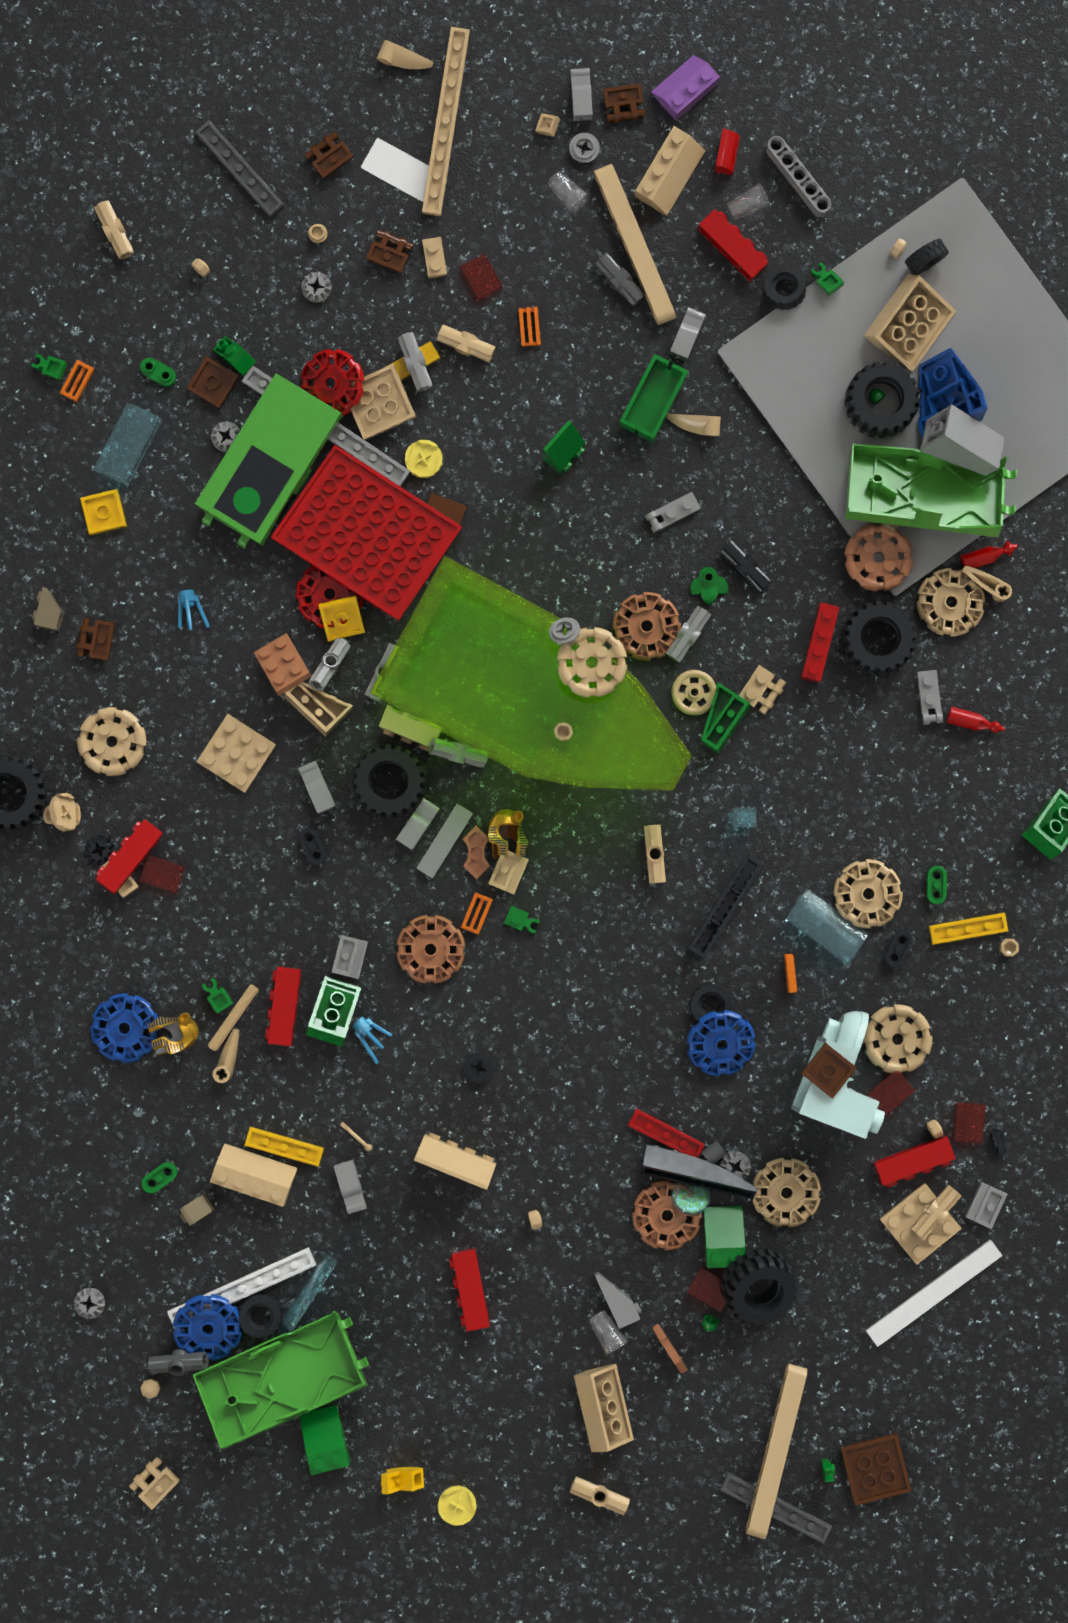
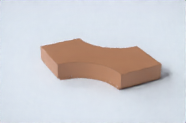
[463,826,490,879]
[653,1324,688,1374]

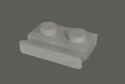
[332,935,368,979]
[965,1182,1007,1229]

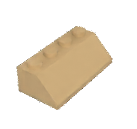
[635,126,705,216]
[210,1143,298,1207]
[574,1364,634,1452]

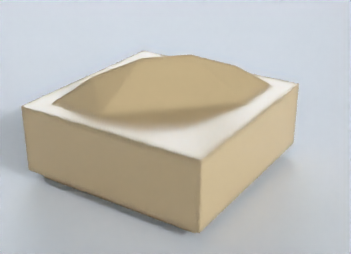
[535,113,560,137]

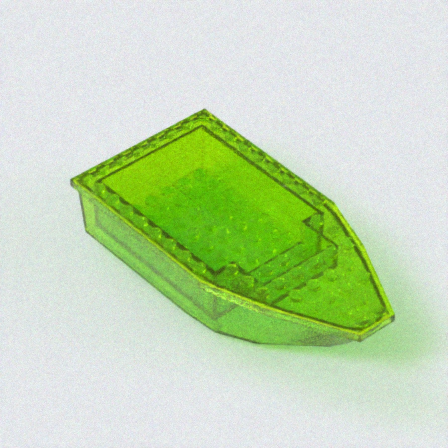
[370,556,692,791]

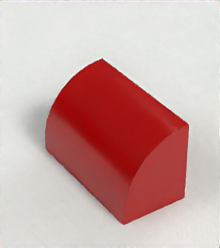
[714,129,740,175]

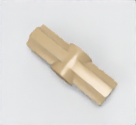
[94,200,134,259]
[437,325,496,363]
[644,825,666,884]
[911,1185,961,1240]
[570,1476,630,1515]

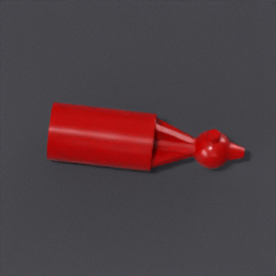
[960,541,1018,569]
[946,706,1005,733]

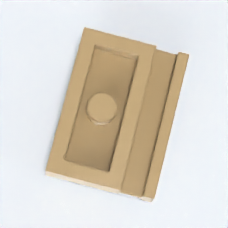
[488,851,529,895]

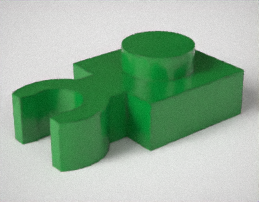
[811,263,844,296]
[31,354,68,381]
[504,906,540,933]
[202,978,234,1014]
[821,1458,835,1483]

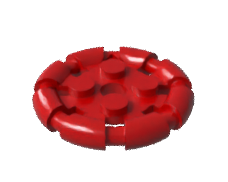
[300,349,365,416]
[296,566,364,628]

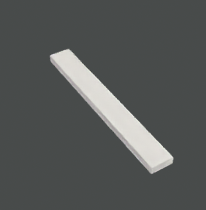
[866,1240,1002,1347]
[167,1247,317,1329]

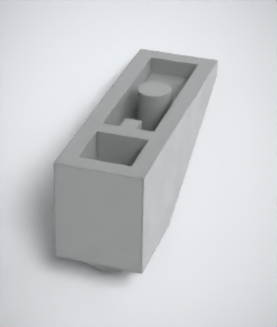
[595,1272,642,1329]

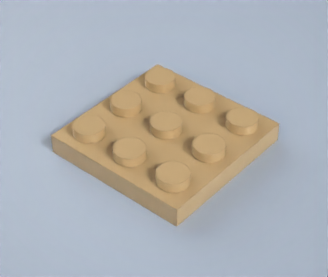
[346,364,416,440]
[197,714,276,793]
[880,1183,962,1265]

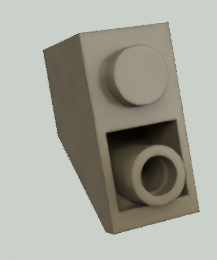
[32,587,64,632]
[180,1193,214,1225]

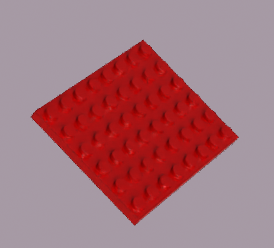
[271,445,462,622]

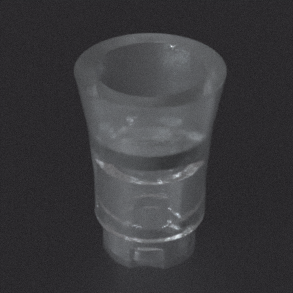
[548,171,590,214]
[727,182,771,220]
[589,1310,628,1356]

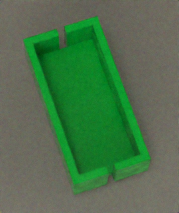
[619,354,688,443]

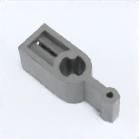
[571,68,593,121]
[669,307,706,362]
[298,761,336,814]
[396,798,440,850]
[334,1159,367,1214]

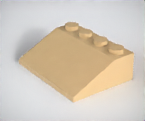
[864,274,956,372]
[414,1133,496,1190]

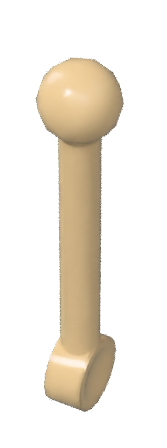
[340,1122,372,1152]

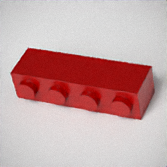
[698,209,769,283]
[800,602,839,683]
[95,819,163,896]
[265,966,302,1046]
[873,1135,956,1187]
[449,1248,490,1331]

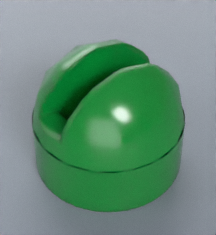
[869,389,886,405]
[702,1315,719,1332]

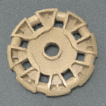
[916,568,985,637]
[557,627,627,698]
[77,707,147,776]
[833,859,903,929]
[863,1004,932,1074]
[752,1158,821,1228]

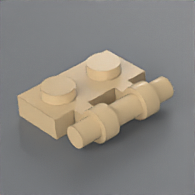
[739,665,786,714]
[129,1457,180,1510]

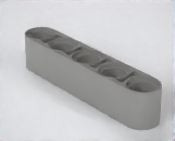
[766,136,831,217]

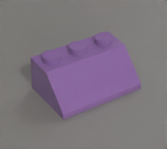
[651,55,720,120]

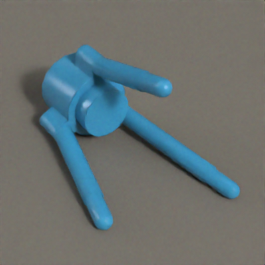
[177,590,209,630]
[352,1016,392,1064]

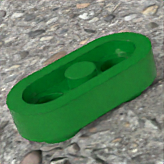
[140,358,177,387]
[926,866,947,904]
[142,1162,178,1193]

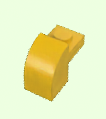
[381,1467,424,1494]

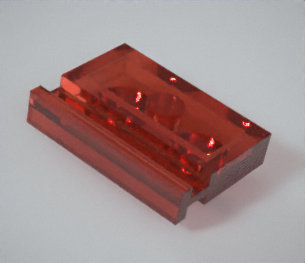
[460,253,502,301]
[139,855,185,893]
[867,1071,916,1116]
[953,1102,986,1143]
[687,1267,726,1312]

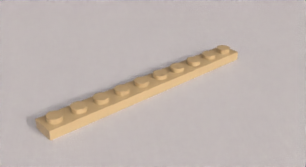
[422,27,470,216]

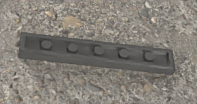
[195,120,284,218]
[720,1472,832,1544]

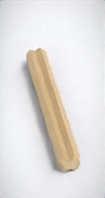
[208,984,259,1051]

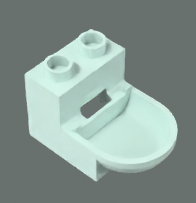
[791,1011,885,1139]

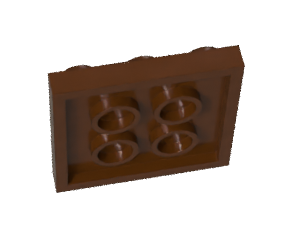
[840,1433,912,1506]

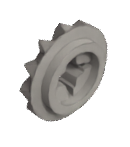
[569,133,600,163]
[301,272,332,302]
[211,421,240,452]
[549,617,581,645]
[720,1151,751,1180]
[74,1288,105,1319]

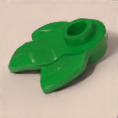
[690,567,728,605]

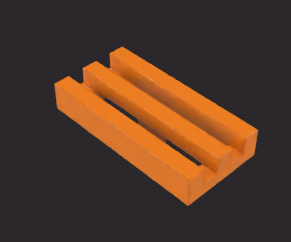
[519,307,541,347]
[60,360,95,403]
[461,892,493,935]
[784,954,797,993]

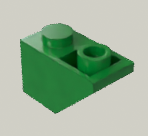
[213,336,256,376]

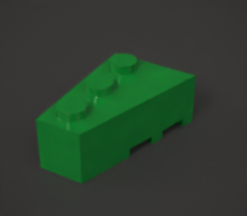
[701,683,751,754]

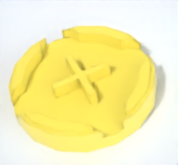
[405,440,443,478]
[438,1485,477,1526]

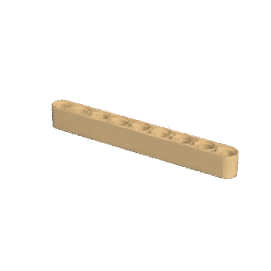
[594,164,676,325]
[745,1364,807,1539]

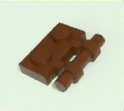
[603,83,645,123]
[304,132,354,180]
[366,230,414,274]
[76,618,115,661]

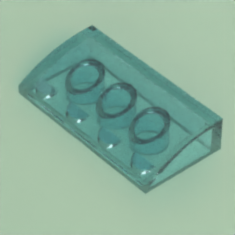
[93,402,162,487]
[784,889,869,965]
[282,1253,338,1331]

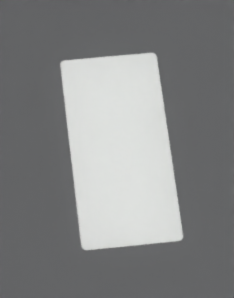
[361,138,429,202]

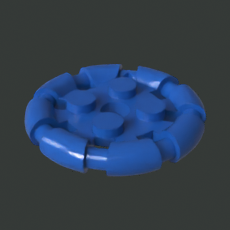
[90,993,160,1063]
[687,1010,756,1076]
[173,1294,243,1361]

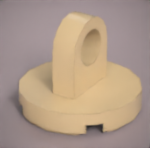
[43,793,81,832]

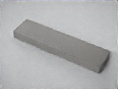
[417,804,473,878]

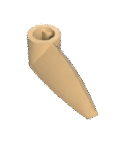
[377,40,434,69]
[667,414,721,436]
[962,566,1012,602]
[213,1028,239,1083]

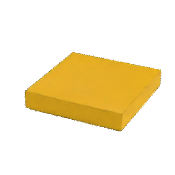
[80,489,127,536]
[318,595,365,642]

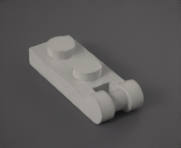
[645,492,701,533]
[917,670,943,725]

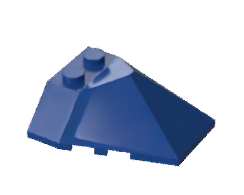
[918,347,988,440]

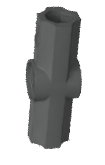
[595,253,645,307]
[148,1349,209,1376]

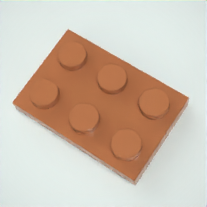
[254,633,312,696]

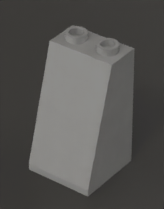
[920,404,1004,476]

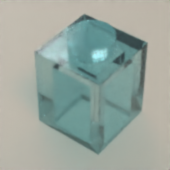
[728,808,757,828]

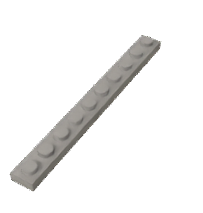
[242,366,410,487]

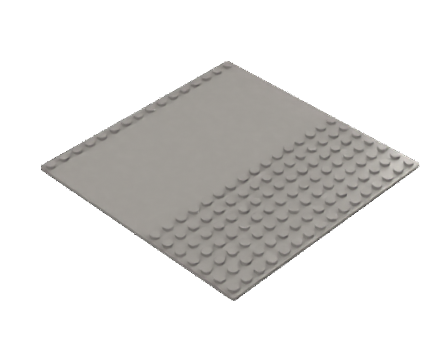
[718,178,1068,596]

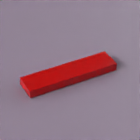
[628,1108,705,1158]

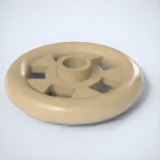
[671,670,716,715]

